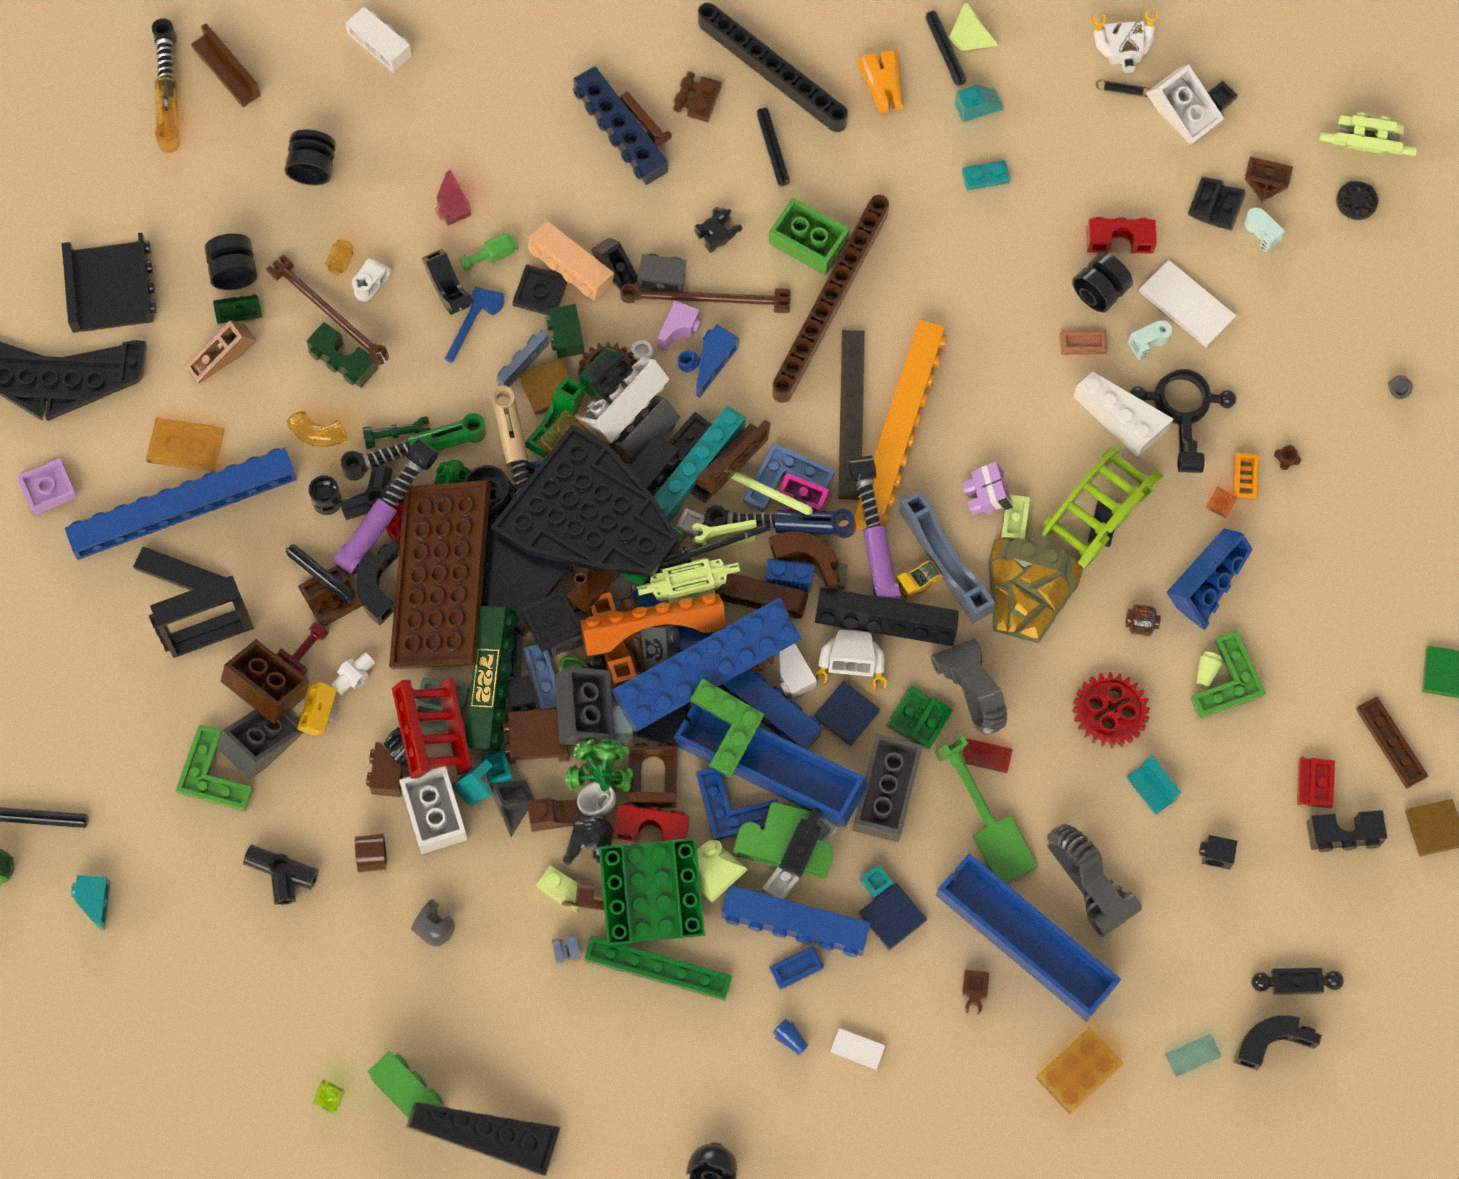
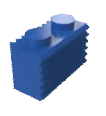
[765,558,814,594]

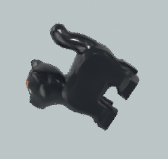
[694,207,743,253]

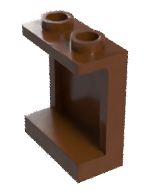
[504,709,568,764]

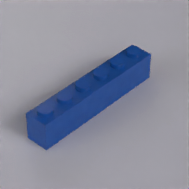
[721,885,871,957]

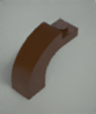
[769,531,840,590]

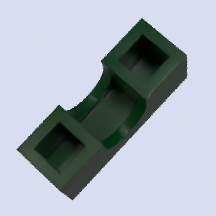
[306,322,379,388]

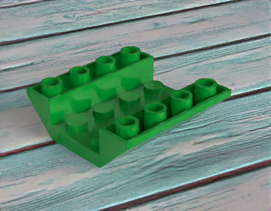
[599,838,705,945]

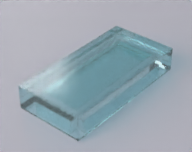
[1165,1034,1221,1077]

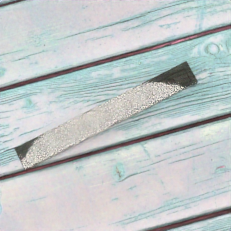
[838,330,865,500]

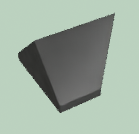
[490,780,535,837]

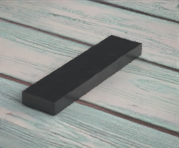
[133,547,226,590]

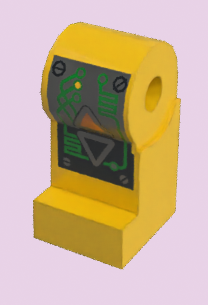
[896,560,943,601]

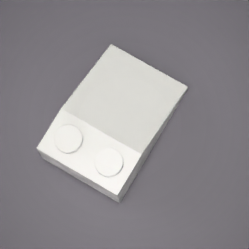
[1146,65,1224,144]

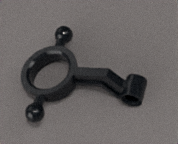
[1129,369,1236,473]

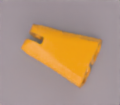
[856,50,903,114]

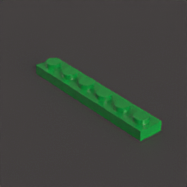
[584,936,732,1001]

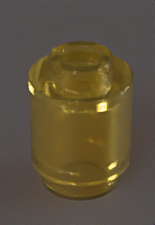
[325,240,353,274]

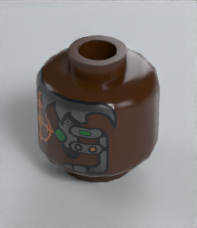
[1125,604,1161,636]

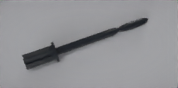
[661,524,770,569]

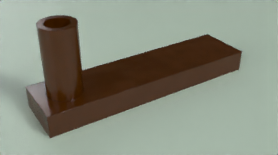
[567,569,620,612]

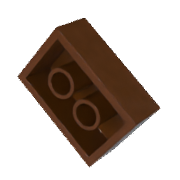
[220,639,310,724]

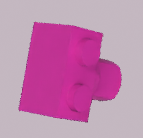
[779,473,832,511]

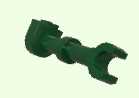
[362,417,431,449]

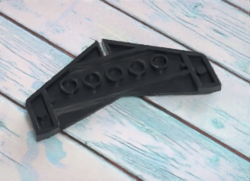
[0,340,147,421]

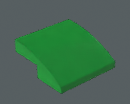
[886,685,953,749]

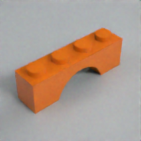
[589,592,636,689]

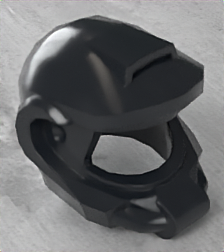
[563,815,613,865]

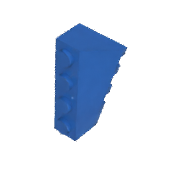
[1166,528,1253,630]

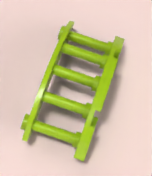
[1041,443,1163,568]

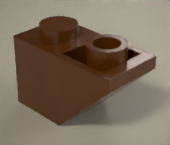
[366,742,403,797]

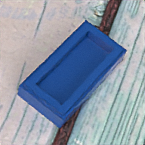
[769,946,824,990]

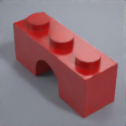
[1086,217,1157,254]
[613,803,689,842]

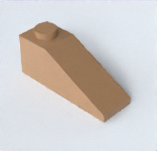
[185,320,257,383]

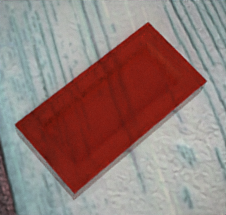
[963,738,1012,773]

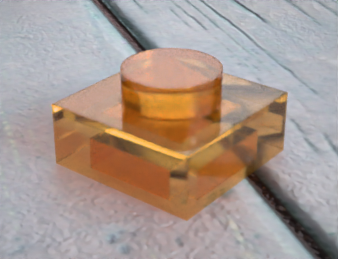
[1206,486,1238,518]

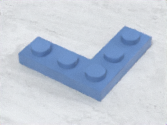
[743,443,835,512]

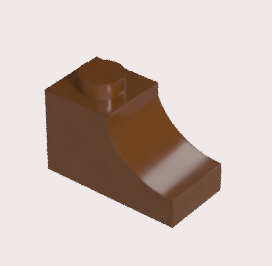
[527,798,578,832]

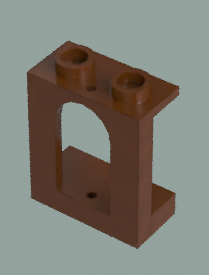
[628,743,677,808]

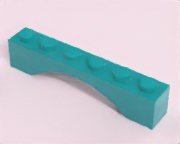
[654,405,746,522]

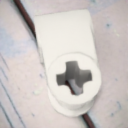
[352,257,391,302]

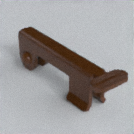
[620,91,672,147]
[561,883,604,911]

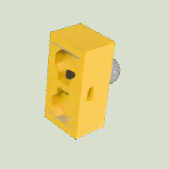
[297,682,340,736]

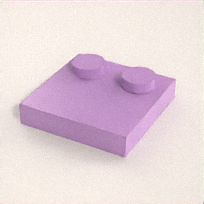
[17,458,77,516]

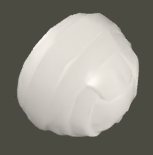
[577,782,616,817]

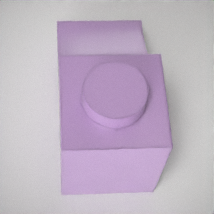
[657,300,702,351]

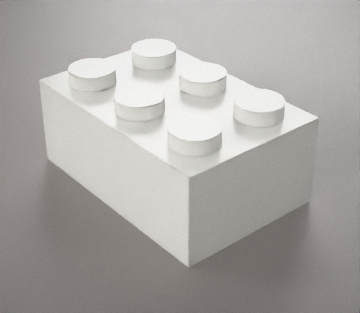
[399,766,468,854]

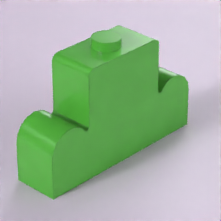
[732,802,833,880]

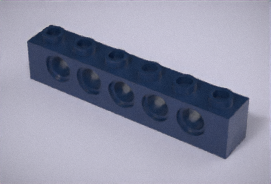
[573,66,668,185]

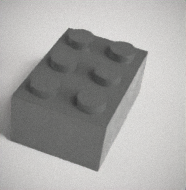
[554,667,615,745]

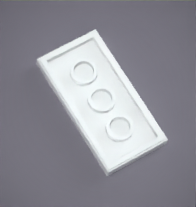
[1139,260,1236,348]

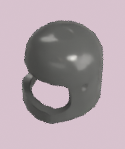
[411,899,455,947]

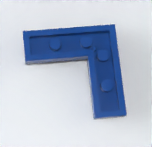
[695,767,778,840]

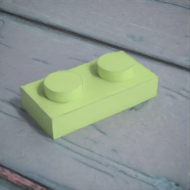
[1001,494,1030,541]
[537,865,581,913]

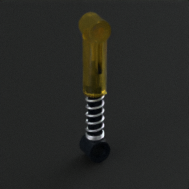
[151,18,180,153]

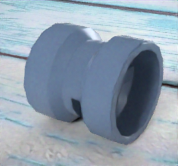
[552,934,580,963]

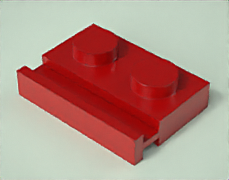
[1297,757,1335,809]

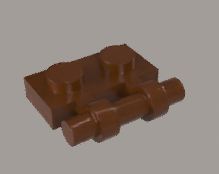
[673,71,722,123]

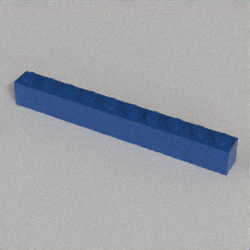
[65,448,297,560]
[628,588,822,750]

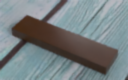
[1356,696,1428,789]

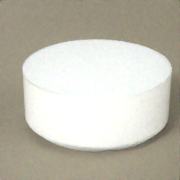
[631,340,653,361]

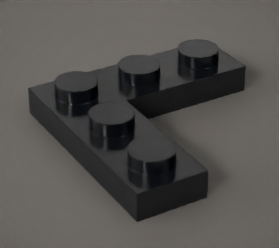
[667,412,713,504]

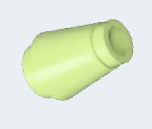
[1196,651,1222,688]

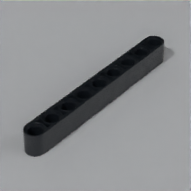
[698,3,848,132]

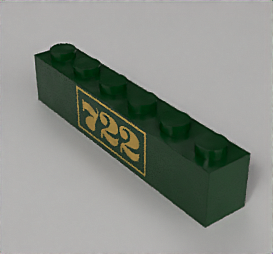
[465,606,517,752]

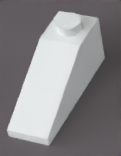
[778,644,817,701]

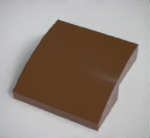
[298,565,363,627]

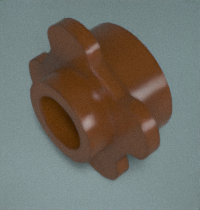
[1274,445,1301,470]

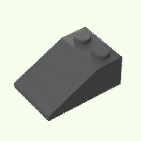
[216,709,304,779]

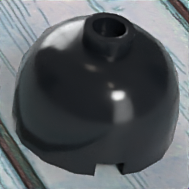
[686,1142,737,1179]

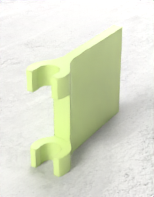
[692,520,756,557]

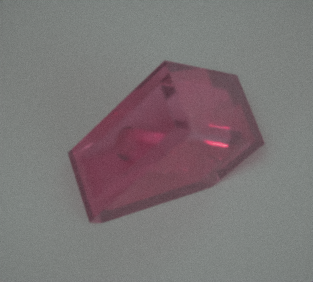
[435,170,471,226]

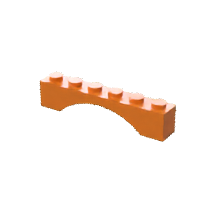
[580,593,726,656]

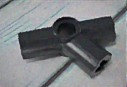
[339,464,404,520]
[243,844,319,905]

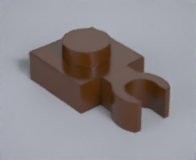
[962,970,989,1015]

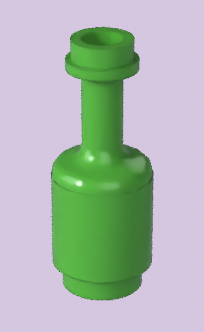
[460,232,518,271]

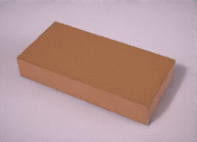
[1060,331,1107,355]

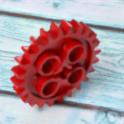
[1072,672,1150,748]

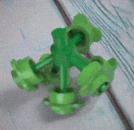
[565,739,634,792]

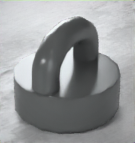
[1388,375,1413,399]

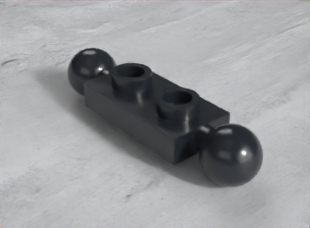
[1251,968,1344,995]

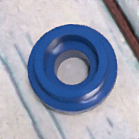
[678,350,700,372]

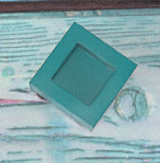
[859,864,894,899]

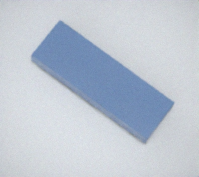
[523,644,557,710]

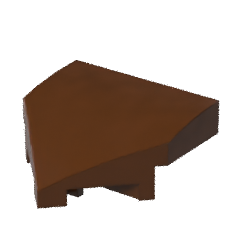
[1244,157,1293,202]

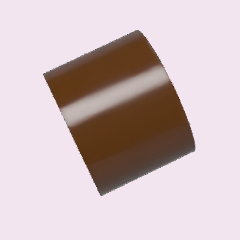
[355,834,387,873]

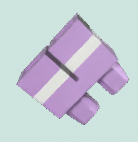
[962,461,1013,516]

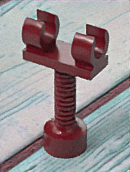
[276,621,329,676]

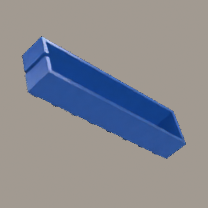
[611,598,802,732]
[674,704,867,828]
[936,853,1121,1022]

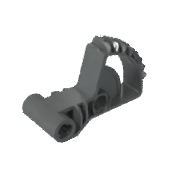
[931,638,1007,735]
[1047,824,1142,937]

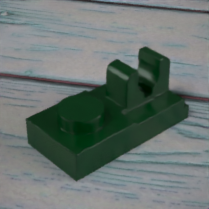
[213,294,262,324]

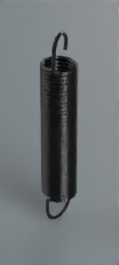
[1096,80,1150,97]

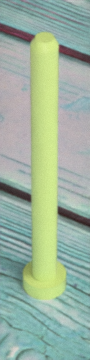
[731,472,813,515]

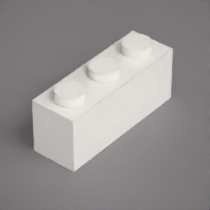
[346,7,412,73]

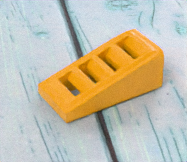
[1233,452,1259,500]

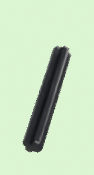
[925,10,966,86]
[757,108,790,186]
[286,544,355,603]
[0,807,88,828]

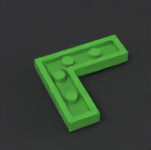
[1190,631,1266,719]
[689,679,765,778]
[176,725,253,812]

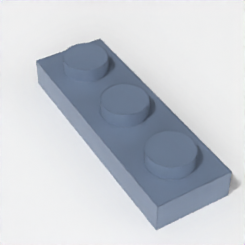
[497,330,549,387]

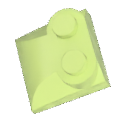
[697,840,747,902]

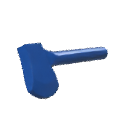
[445,286,504,363]

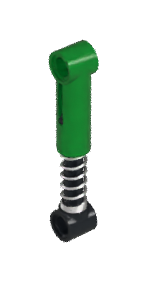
[341,413,486,481]

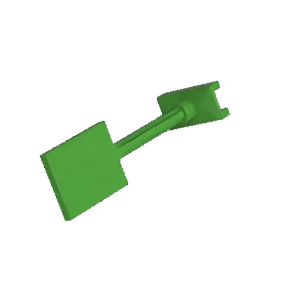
[935,735,1038,883]

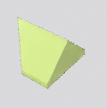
[949,3,999,51]

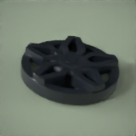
[1336,181,1378,220]

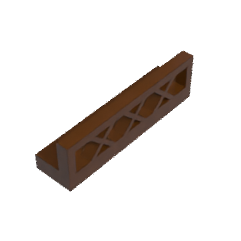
[191,23,261,107]
[696,420,771,495]

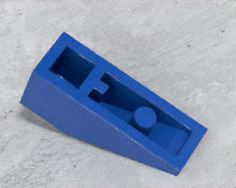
[696,324,739,398]

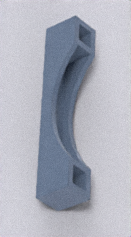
[899,490,995,623]

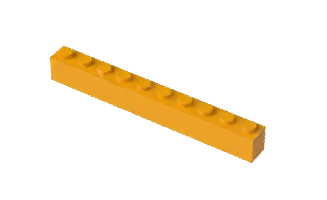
[854,319,947,530]

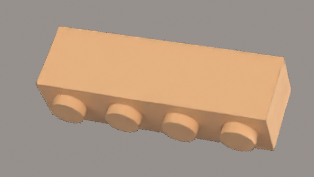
[528,221,614,301]

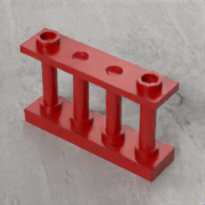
[392,677,472,779]

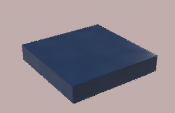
[814,681,880,746]
[859,882,927,951]

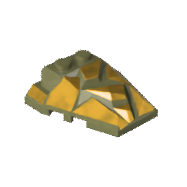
[988,538,1083,643]

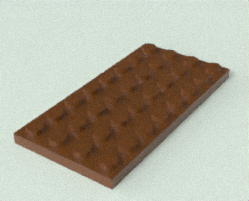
[389,480,491,669]

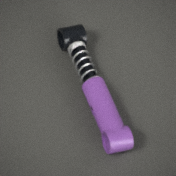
[333,439,439,576]
[848,455,901,601]

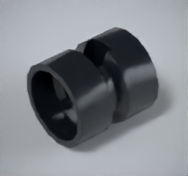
[308,475,342,515]

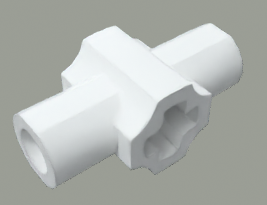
[330,652,375,696]

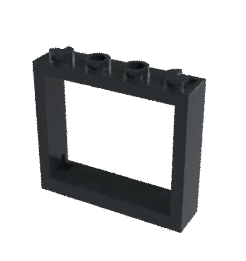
[148,575,254,658]

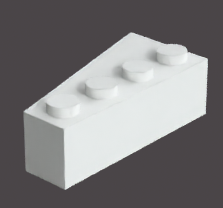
[572,357,670,443]
[1073,372,1174,458]

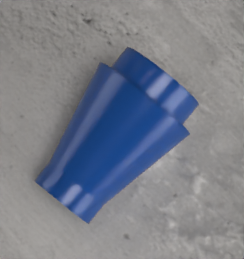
[772,1019,808,1055]

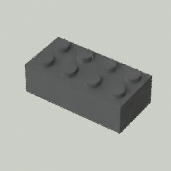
[852,734,923,842]

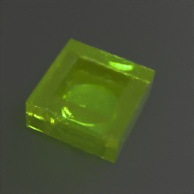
[313,1079,345,1114]

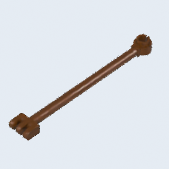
[266,255,389,365]
[620,284,790,313]

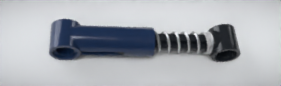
[704,505,856,538]

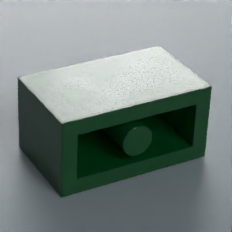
[546,304,584,358]

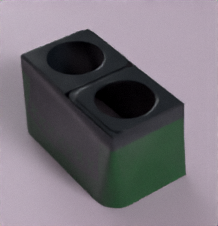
[579,348,633,400]

